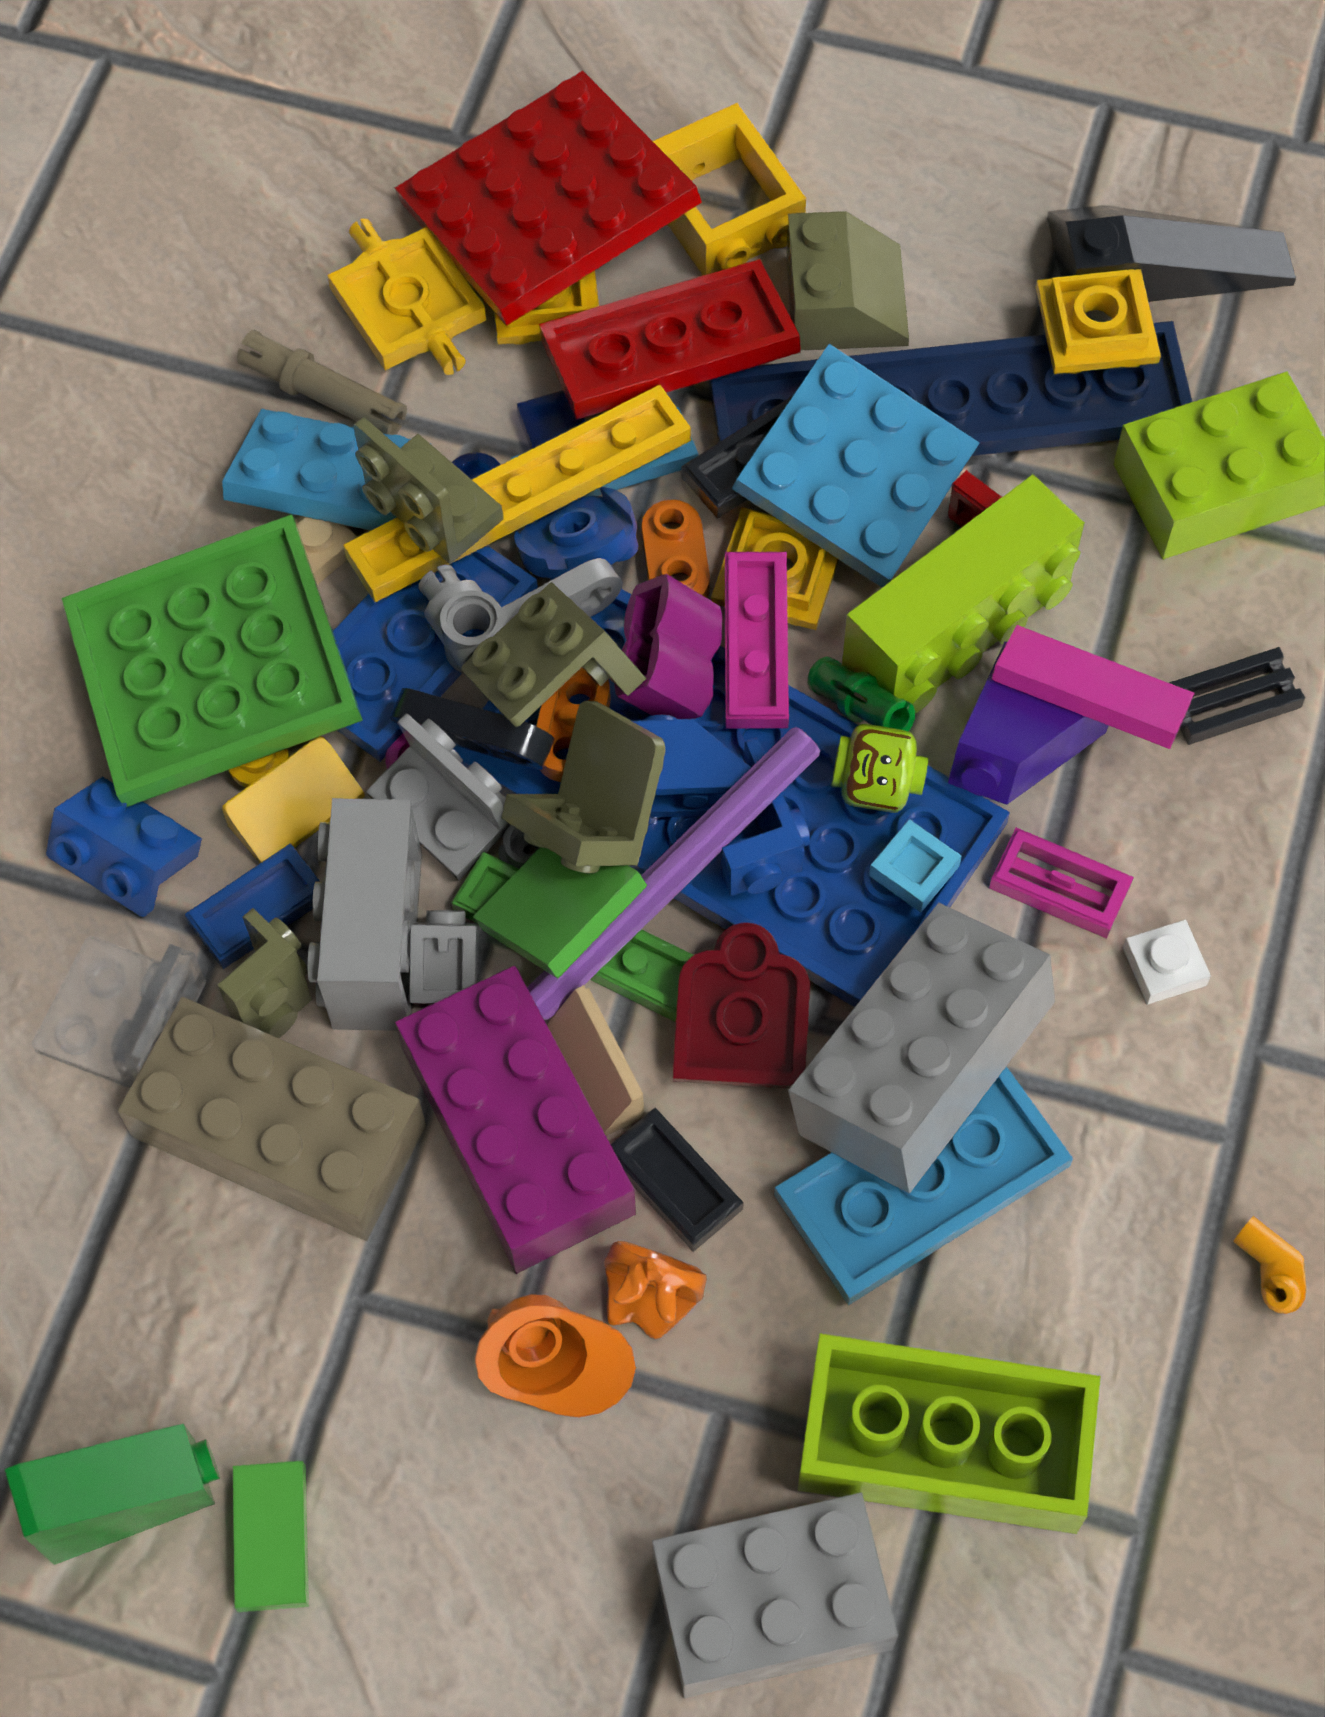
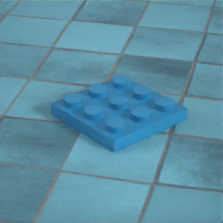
[732,344,979,588]

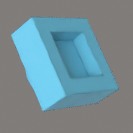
[869,819,962,912]

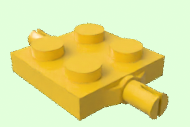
[327,218,486,375]

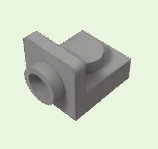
[410,910,480,1003]

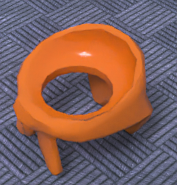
[604,1241,707,1339]

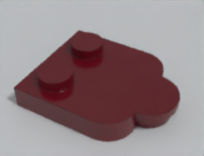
[673,923,810,1089]

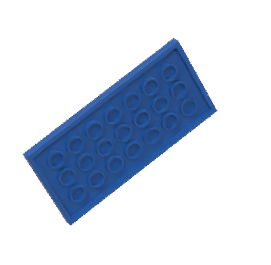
[453,589,1010,1007]

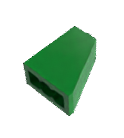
[5,1423,220,1565]

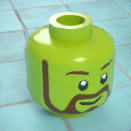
[832,724,928,813]

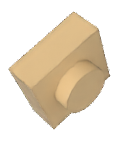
[294,516,358,585]

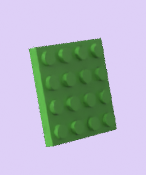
[62,514,363,807]

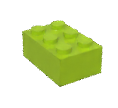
[1113,371,1325,560]

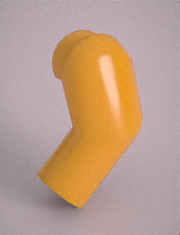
[1233,1216,1307,1314]

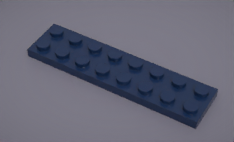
[709,321,1193,456]

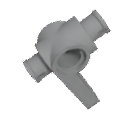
[418,558,622,676]

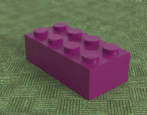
[395,965,636,1274]

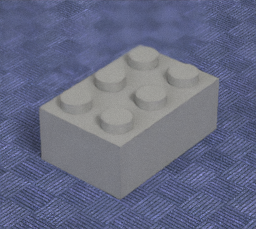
[308,798,422,1031]
[652,1492,898,1698]

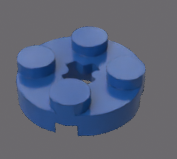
[514,487,639,580]

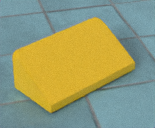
[222,736,365,863]

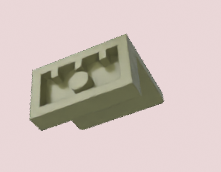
[353,417,504,564]
[461,582,647,727]

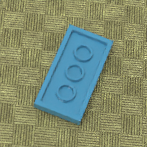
[774,1066,1073,1306]

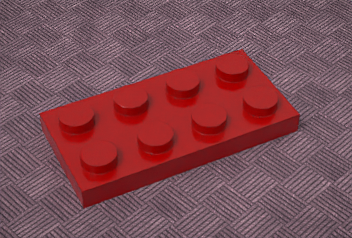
[539,259,801,420]

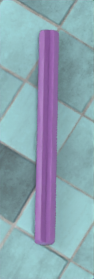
[527,727,820,1020]

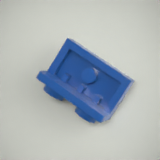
[46,776,202,917]

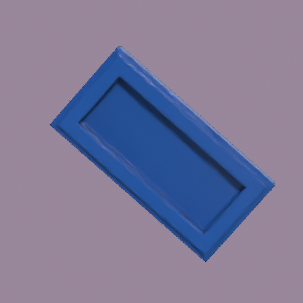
[185,843,320,970]

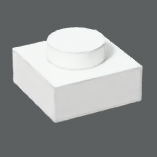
[1123,920,1211,1005]

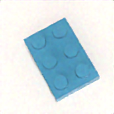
[222,409,431,530]

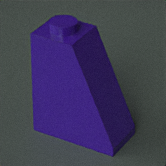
[948,641,1109,805]

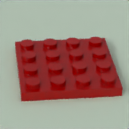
[395,71,702,326]

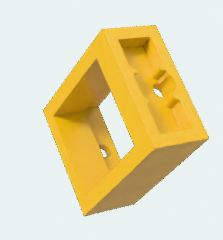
[653,103,806,276]

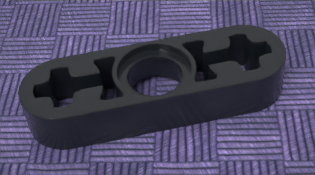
[390,688,555,770]

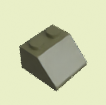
[786,211,909,351]

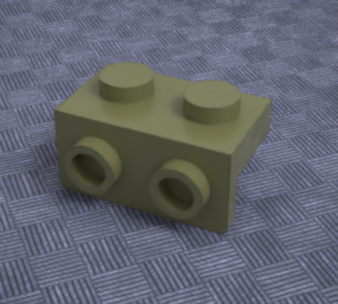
[218,908,312,1038]

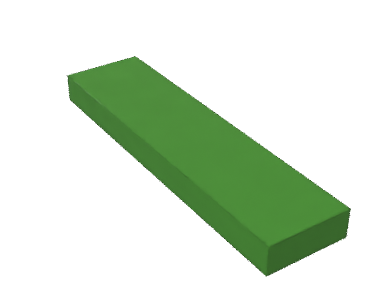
[452,852,693,1022]

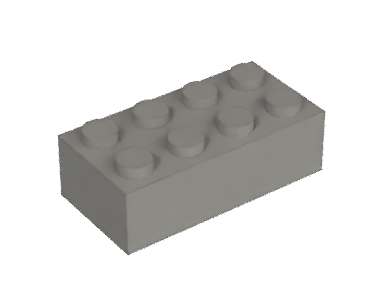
[788,903,1055,1194]

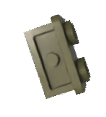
[501,701,666,873]

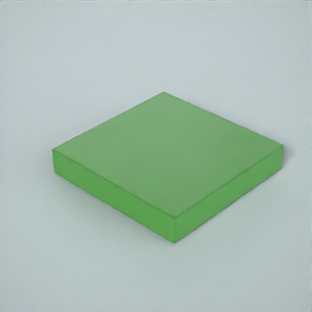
[473,847,648,979]

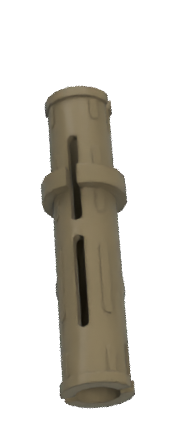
[237,330,407,435]

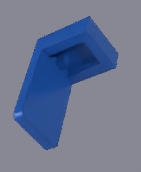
[721,738,811,896]

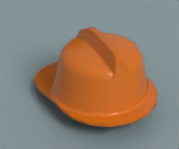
[474,1294,636,1418]

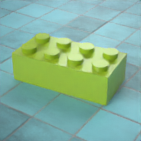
[842,474,1085,714]
[797,1333,1101,1534]

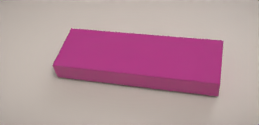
[725,552,789,728]
[991,625,1194,749]

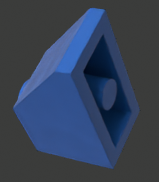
[633,715,751,817]

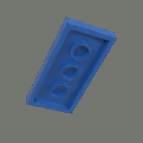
[333,545,538,762]

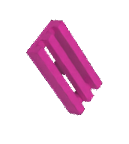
[989,827,1134,939]

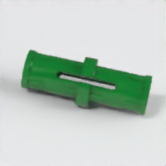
[807,656,916,731]

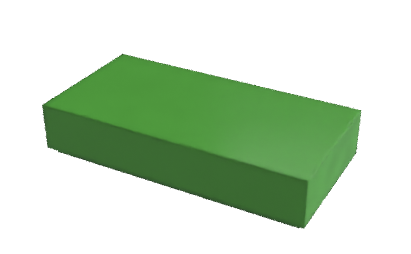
[233,1461,309,1612]

